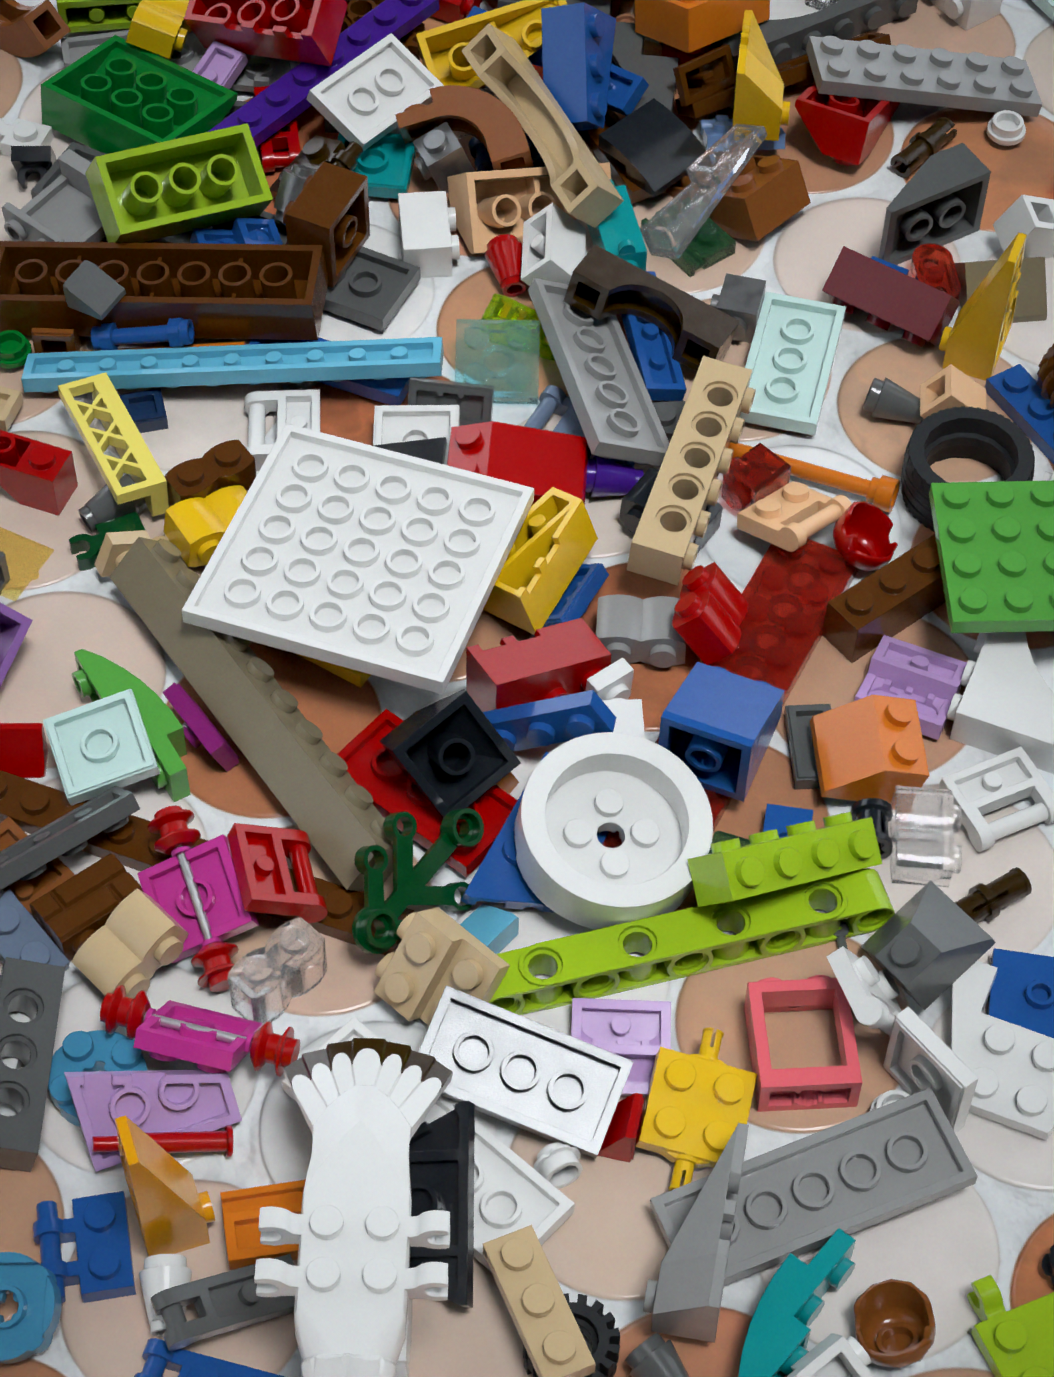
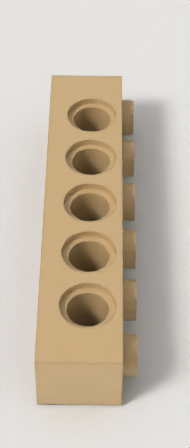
[627,356,756,585]

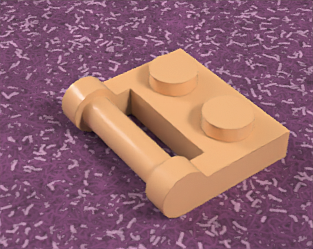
[737,481,852,552]

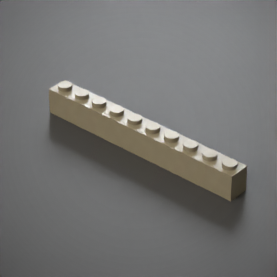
[110,537,399,891]

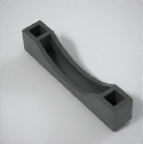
[711,0,918,75]

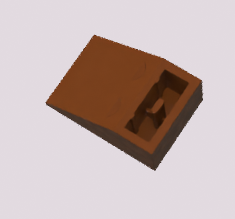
[666,151,811,242]

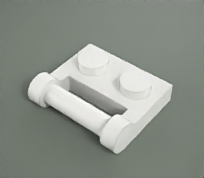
[244,389,321,471]
[939,746,1054,852]
[826,946,902,1037]

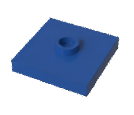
[987,948,1054,1038]

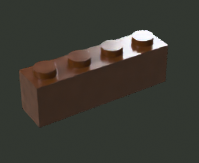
[822,534,946,663]

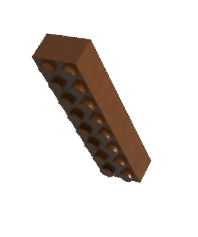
[0,241,329,340]

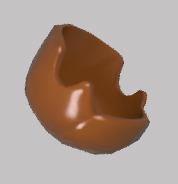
[854,1279,936,1368]

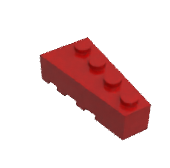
[184,0,348,66]

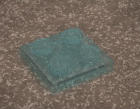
[455,319,540,404]

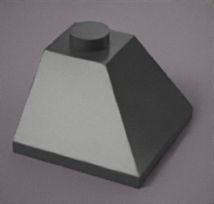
[861,880,996,1010]

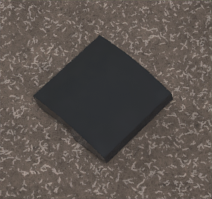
[598,98,709,197]

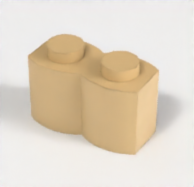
[72,889,189,998]

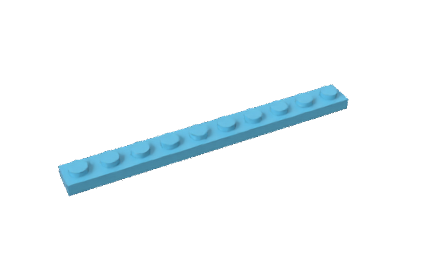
[21,337,444,393]

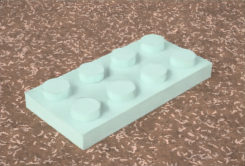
[739,292,846,436]

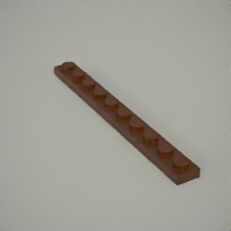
[0,770,415,956]

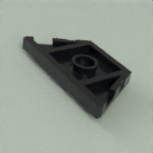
[409,1101,475,1308]

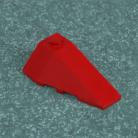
[795,85,901,166]

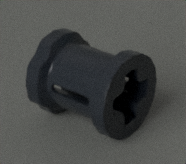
[850,798,893,859]

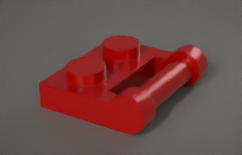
[227,823,328,923]

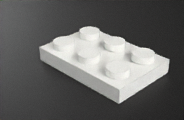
[307,33,444,151]

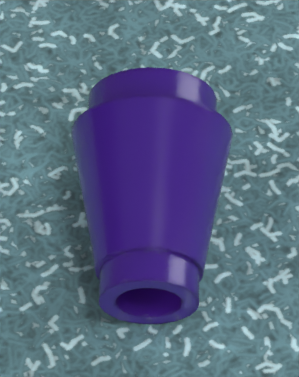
[586,455,644,498]

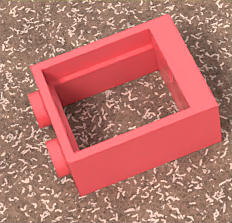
[744,975,863,1112]

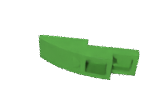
[72,649,191,802]

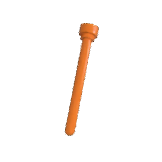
[728,442,900,513]

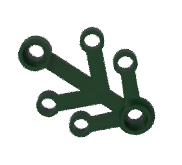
[352,808,484,954]

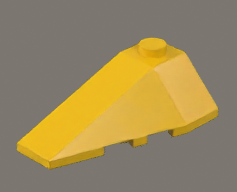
[416,0,567,90]
[732,10,790,141]
[939,232,1027,381]

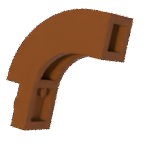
[0,0,71,58]
[395,85,534,170]

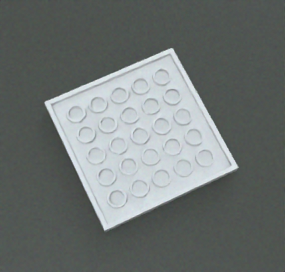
[182,423,534,694]

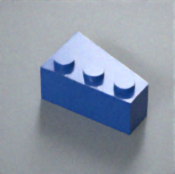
[541,2,616,131]

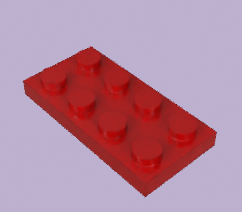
[337,709,518,878]

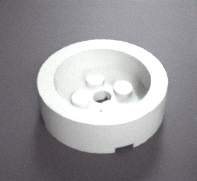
[514,732,713,929]

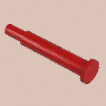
[92,1126,233,1157]

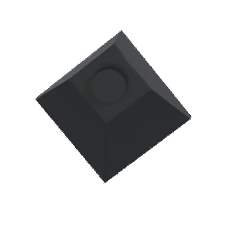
[380,689,521,818]

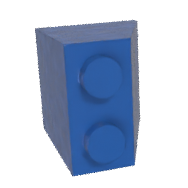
[659,662,785,802]

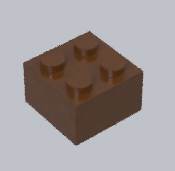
[283,161,370,288]

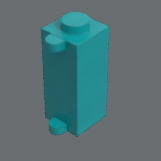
[586,179,647,271]

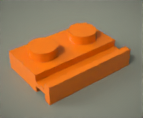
[220,1179,306,1270]

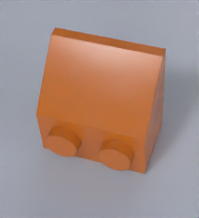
[810,695,930,807]

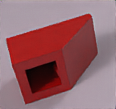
[0,430,78,516]

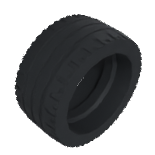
[901,406,1035,532]

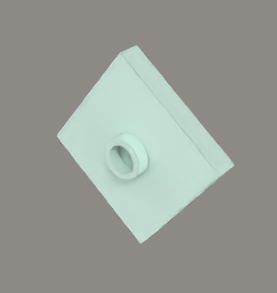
[43,689,161,806]

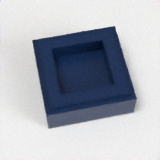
[119,388,169,433]

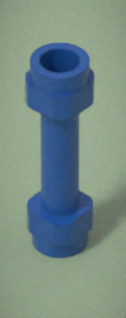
[91,318,195,351]

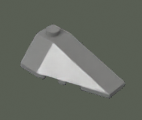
[643,1123,749,1343]

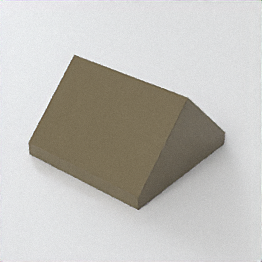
[950,257,1047,323]

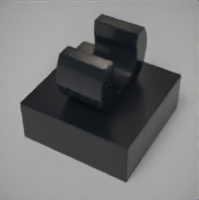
[11,146,56,188]

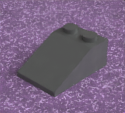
[878,143,991,265]

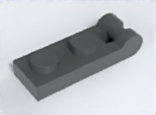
[150,1254,295,1351]

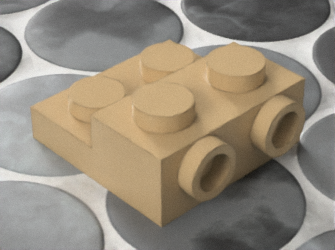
[374,907,510,1025]

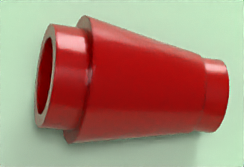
[485,234,526,297]

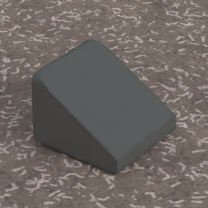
[63,260,126,320]

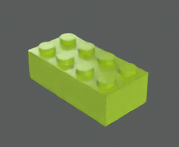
[85,123,273,243]

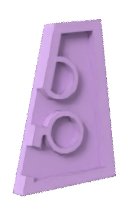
[64,1070,242,1172]

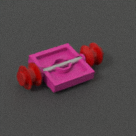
[137,805,259,992]
[100,985,300,1077]

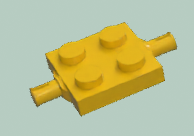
[635,1027,757,1191]

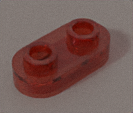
[910,243,961,300]

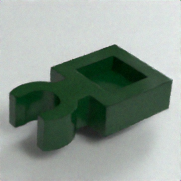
[69,511,145,571]

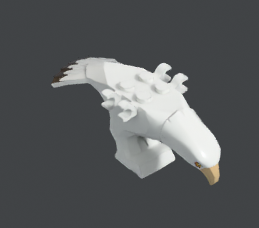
[254,1038,453,1377]

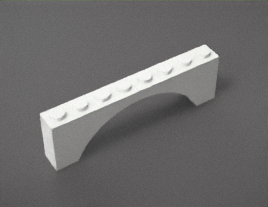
[946,471,1054,774]

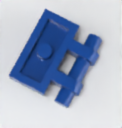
[33,1191,136,1303]

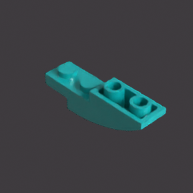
[738,1228,856,1377]

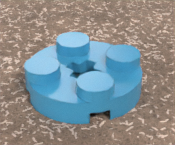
[48,1030,148,1127]
[0,1252,62,1364]

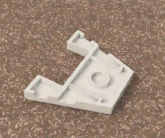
[951,961,1054,1140]

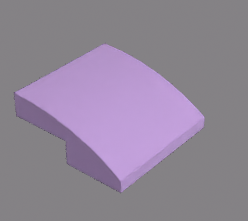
[854,635,967,740]
[571,998,671,1097]

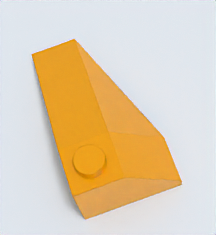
[115,1115,216,1257]

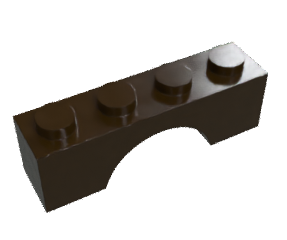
[564,245,740,372]

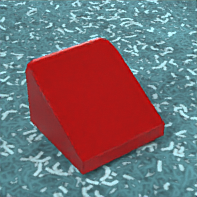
[0,723,48,778]
[598,1093,645,1163]

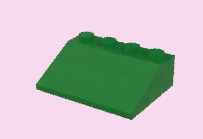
[41,35,237,154]

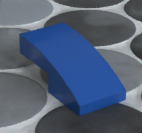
[190,218,283,244]

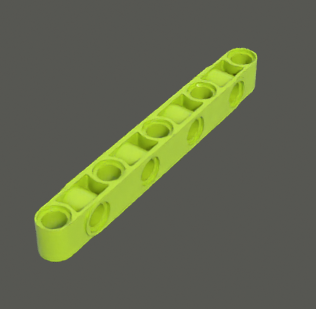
[489,868,895,1015]

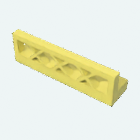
[58,372,169,517]

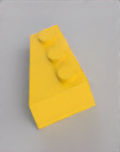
[483,487,598,635]

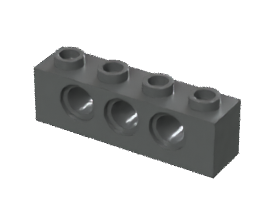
[0,957,65,1172]

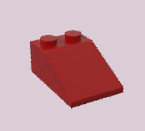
[447,421,589,506]

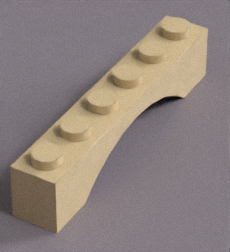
[462,23,624,228]

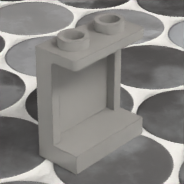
[1,149,106,242]

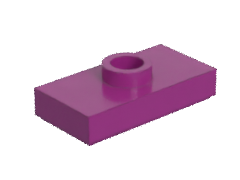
[162,682,239,772]

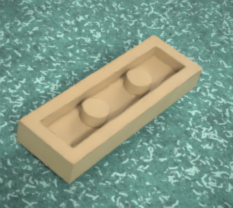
[483,1225,596,1377]

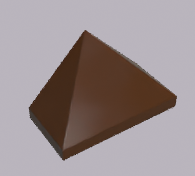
[673,44,736,106]

